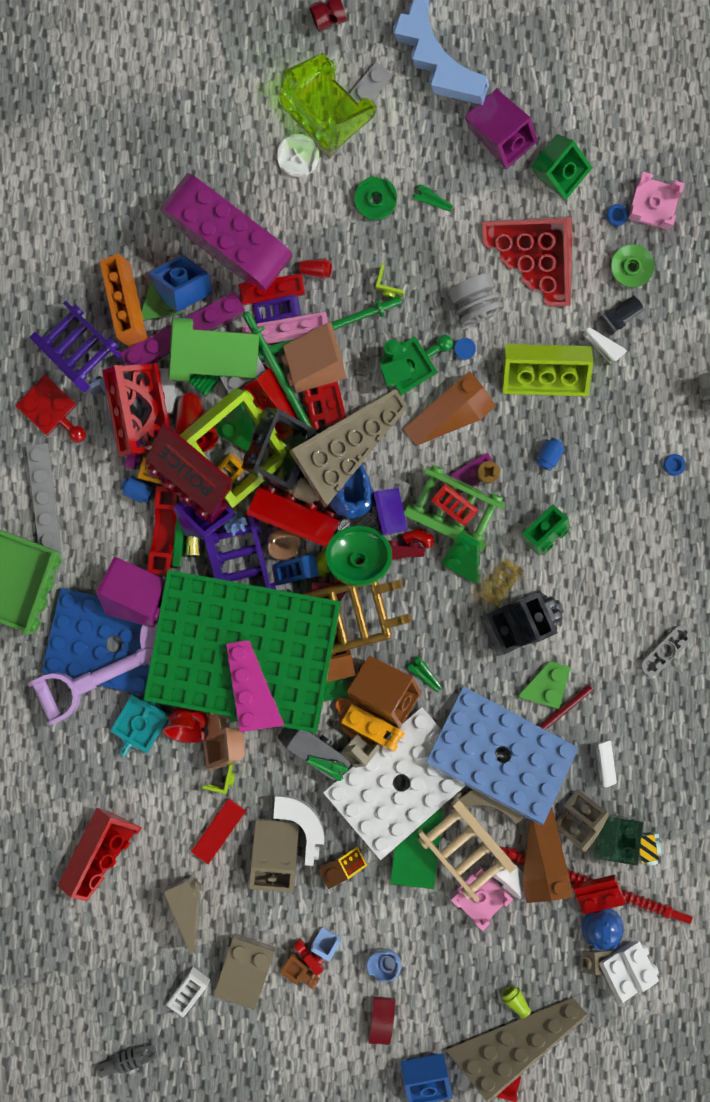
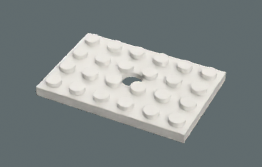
[323,707,466,860]

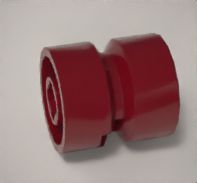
[309,0,347,32]

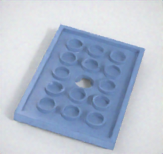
[425,686,578,825]

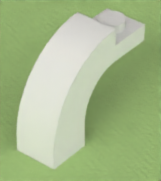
[273,794,324,866]

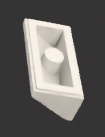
[595,741,617,787]

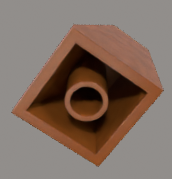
[347,655,422,729]

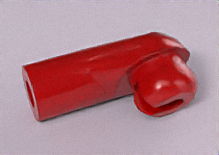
[402,528,434,549]

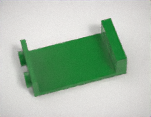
[390,808,443,889]

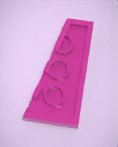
[226,640,285,732]

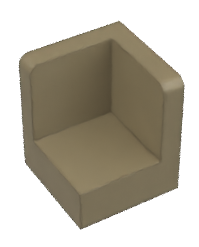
[341,734,380,768]

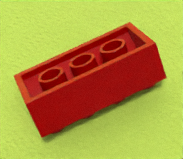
[246,484,341,547]

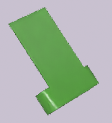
[168,317,259,382]

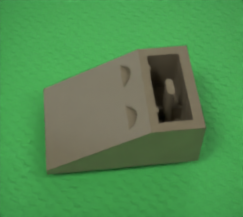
[249,820,299,893]

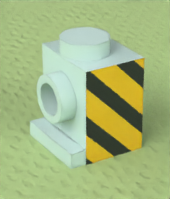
[634,831,661,866]

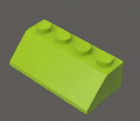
[502,344,593,396]

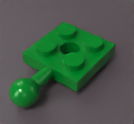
[378,335,453,396]

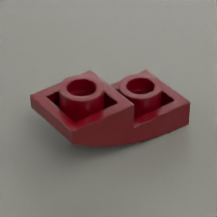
[368,997,396,1045]

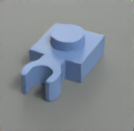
[224,510,247,536]

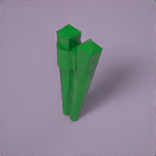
[412,184,453,212]
[407,656,442,693]
[306,756,348,781]

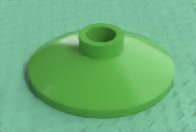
[611,244,655,288]

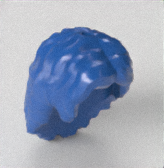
[329,464,374,519]

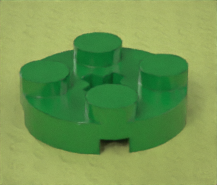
[354,176,397,221]

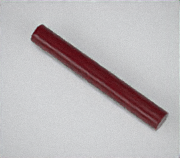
[538,684,594,730]

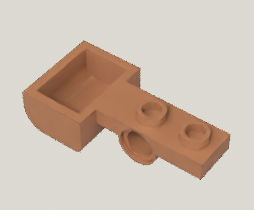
[204,712,245,770]

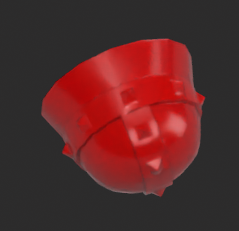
[163,707,207,743]

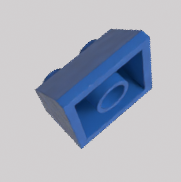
[148,254,211,312]
[401,1053,452,1102]

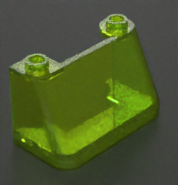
[279,53,377,153]

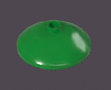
[326,526,392,586]

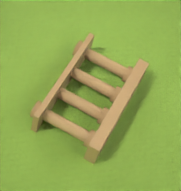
[418,797,516,902]

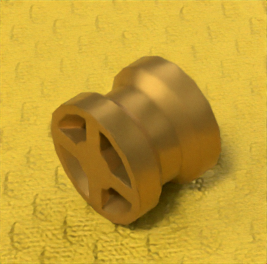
[477,461,500,484]

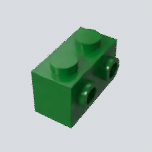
[522,504,570,556]

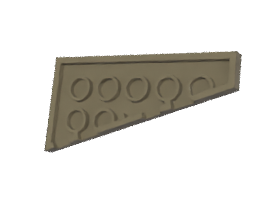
[290,389,408,508]
[445,998,588,1102]

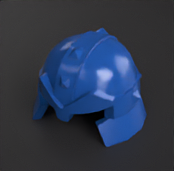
[581,908,625,950]

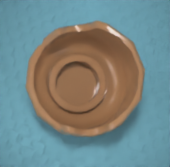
[267,528,300,560]

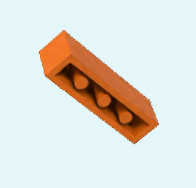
[100,253,148,347]

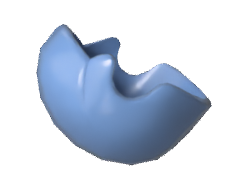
[366,949,402,982]

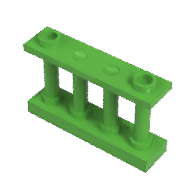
[404,464,505,552]

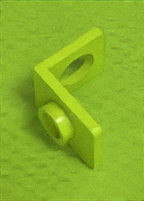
[376,263,405,298]
[202,763,236,794]

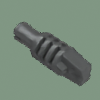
[96,1045,158,1078]

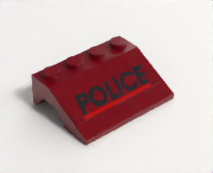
[146,423,232,524]

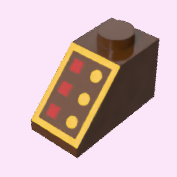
[318,846,367,889]

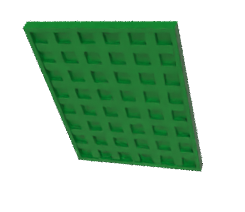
[144,570,341,733]

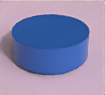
[606,204,628,227]
[454,338,476,360]
[663,454,686,476]

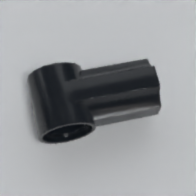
[598,295,644,336]

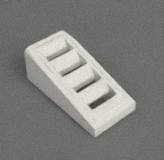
[583,327,627,365]
[166,967,210,1017]

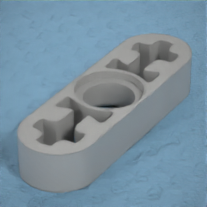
[640,626,692,676]

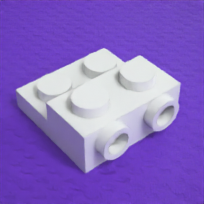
[599,941,659,1003]

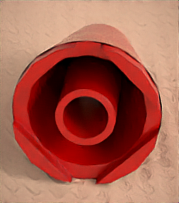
[175,393,218,452]

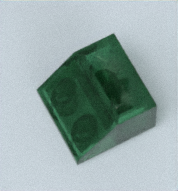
[592,814,644,866]

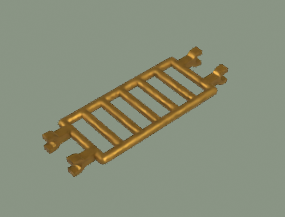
[303,579,412,654]

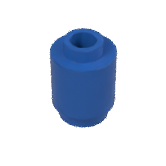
[536,437,565,471]
[120,476,155,504]

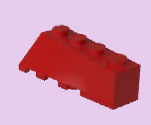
[57,808,142,902]

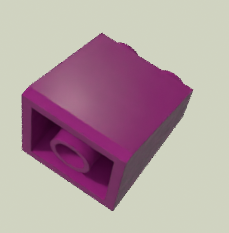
[465,89,538,169]
[96,557,166,628]

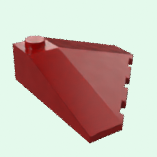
[482,216,573,306]

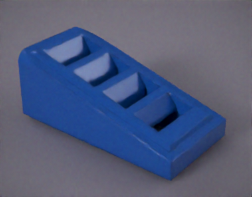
[274,555,319,586]

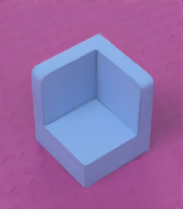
[311,927,341,962]

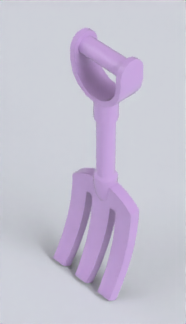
[28,621,158,727]

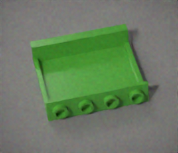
[0,529,62,635]

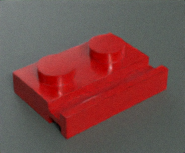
[573,874,625,914]

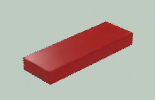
[238,273,305,306]
[191,798,247,865]

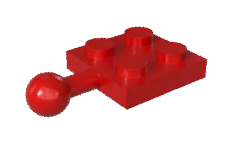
[16,375,86,443]

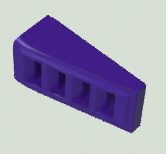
[253,295,302,324]

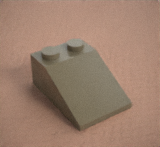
[164,875,202,953]
[214,933,276,1010]

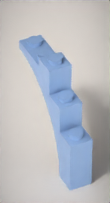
[393,0,489,105]

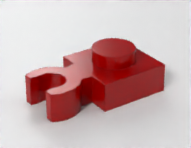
[293,938,324,976]

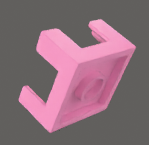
[628,172,685,230]
[450,865,513,931]

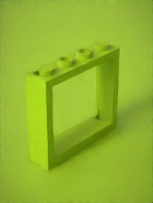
[180,388,288,508]

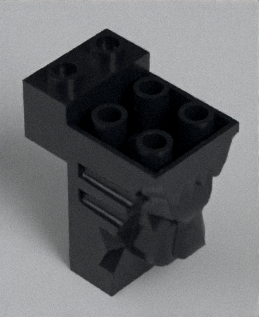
[480,590,564,656]

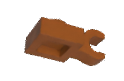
[280,953,320,989]

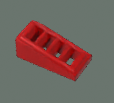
[431,482,479,526]

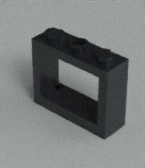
[241,407,316,490]

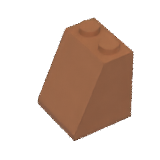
[281,322,346,393]

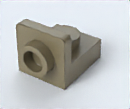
[581,949,616,975]

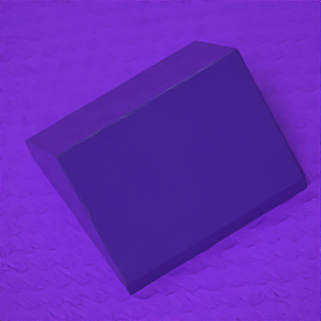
[373,488,408,536]
[173,502,235,539]

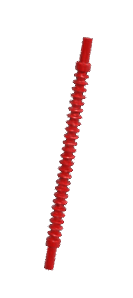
[499,846,693,925]

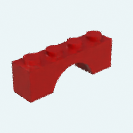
[147,486,180,575]

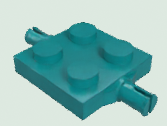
[110,693,170,757]

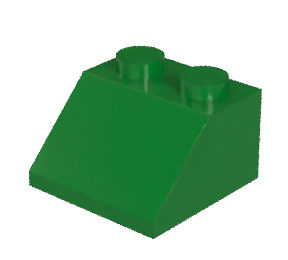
[530,134,593,200]

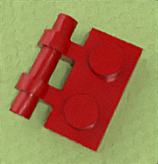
[302,381,347,431]

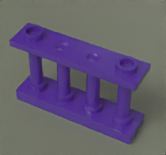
[29,301,122,393]
[204,516,277,590]

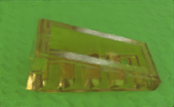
[479,558,524,607]

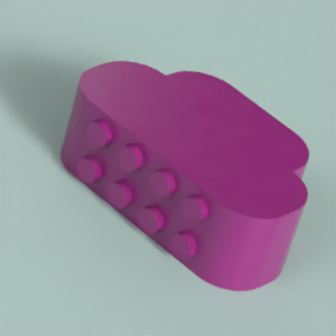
[160,173,292,291]

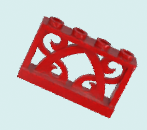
[102,363,170,457]

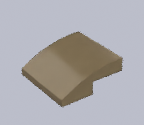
[556,789,609,852]

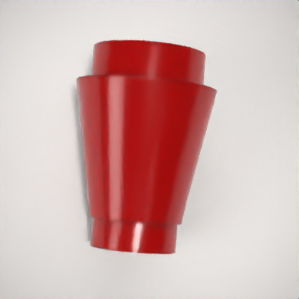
[299,258,332,280]

